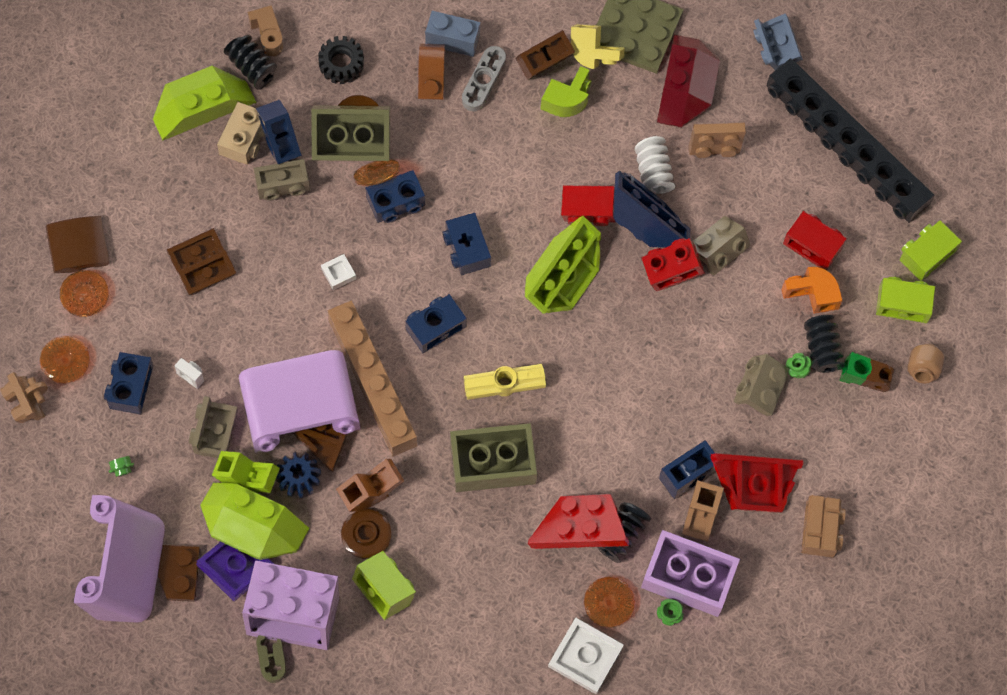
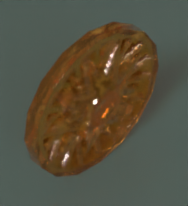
[353,159,401,186]
[60,270,109,317]
[40,336,90,384]
[584,577,635,628]

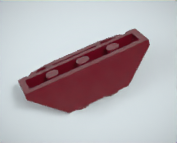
[657,35,720,128]

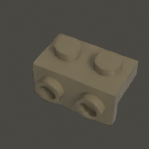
[254,159,310,200]
[692,216,750,275]
[734,354,789,416]
[189,396,238,458]

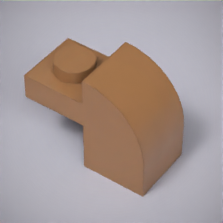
[682,480,724,542]

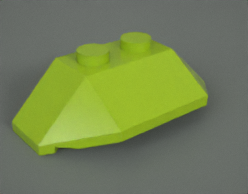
[153,66,256,141]
[525,216,601,314]
[200,483,309,560]

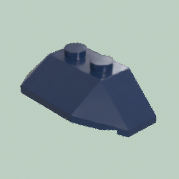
[614,171,691,248]

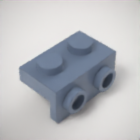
[753,13,803,70]

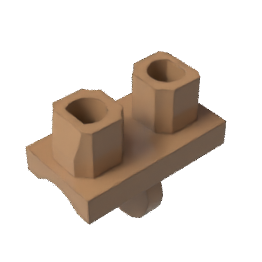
[0,372,48,423]

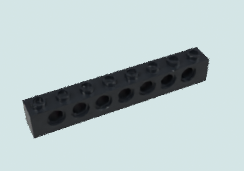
[766,58,935,223]

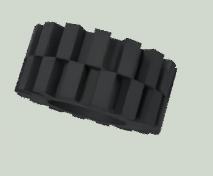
[318,36,364,84]

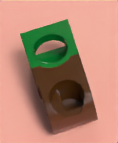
[840,352,894,392]

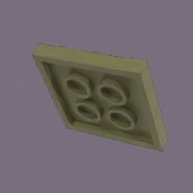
[596,0,683,74]

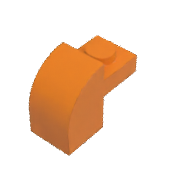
[781,267,842,314]

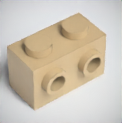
[217,102,265,165]

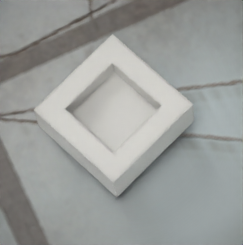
[321,254,356,290]
[175,358,204,389]

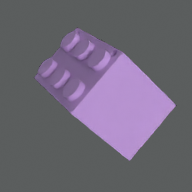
[242,561,339,650]

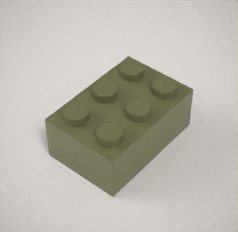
[311,105,390,161]
[450,423,537,492]

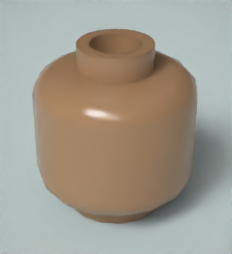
[907,344,944,384]

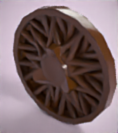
[341,509,392,559]

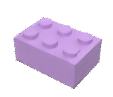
[641,530,740,617]

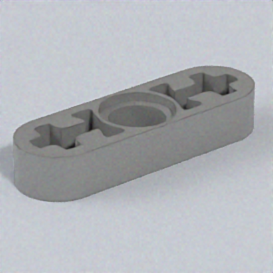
[462,46,506,111]

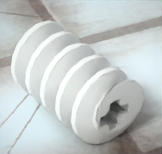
[635,136,675,194]

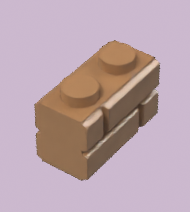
[801,495,846,558]

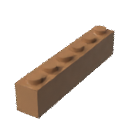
[327,300,417,457]

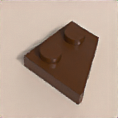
[292,423,348,472]
[158,545,200,602]

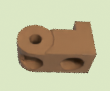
[247,5,283,56]

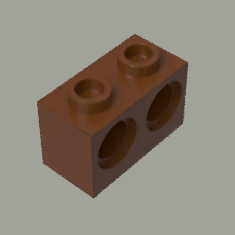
[515,30,575,80]

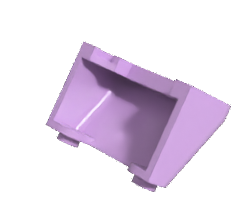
[239,350,360,453]
[74,495,165,622]

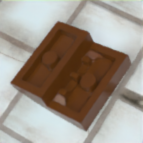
[46,216,110,274]
[166,228,237,295]

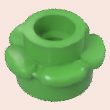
[786,353,812,378]
[108,456,134,477]
[657,599,684,626]

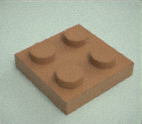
[689,123,746,158]

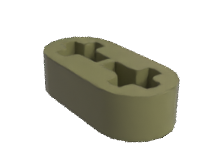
[256,635,286,683]

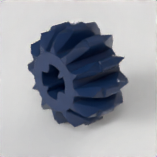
[276,452,321,499]

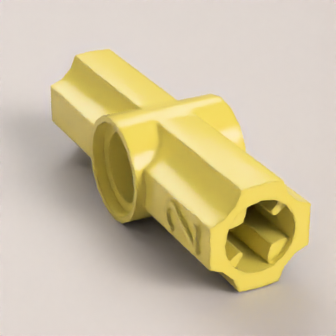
[464,364,546,400]

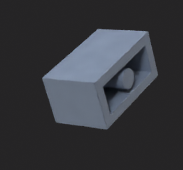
[425,11,480,57]

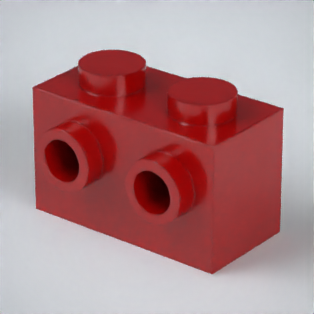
[561,185,616,226]
[783,211,847,271]
[641,238,705,291]

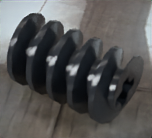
[224,35,277,90]
[804,315,846,373]
[597,502,652,563]

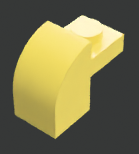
[571,24,625,69]

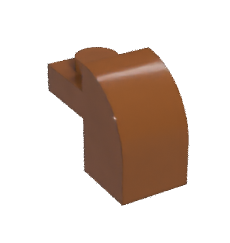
[418,44,445,100]
[336,459,404,512]

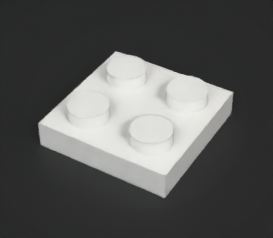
[548,618,624,694]

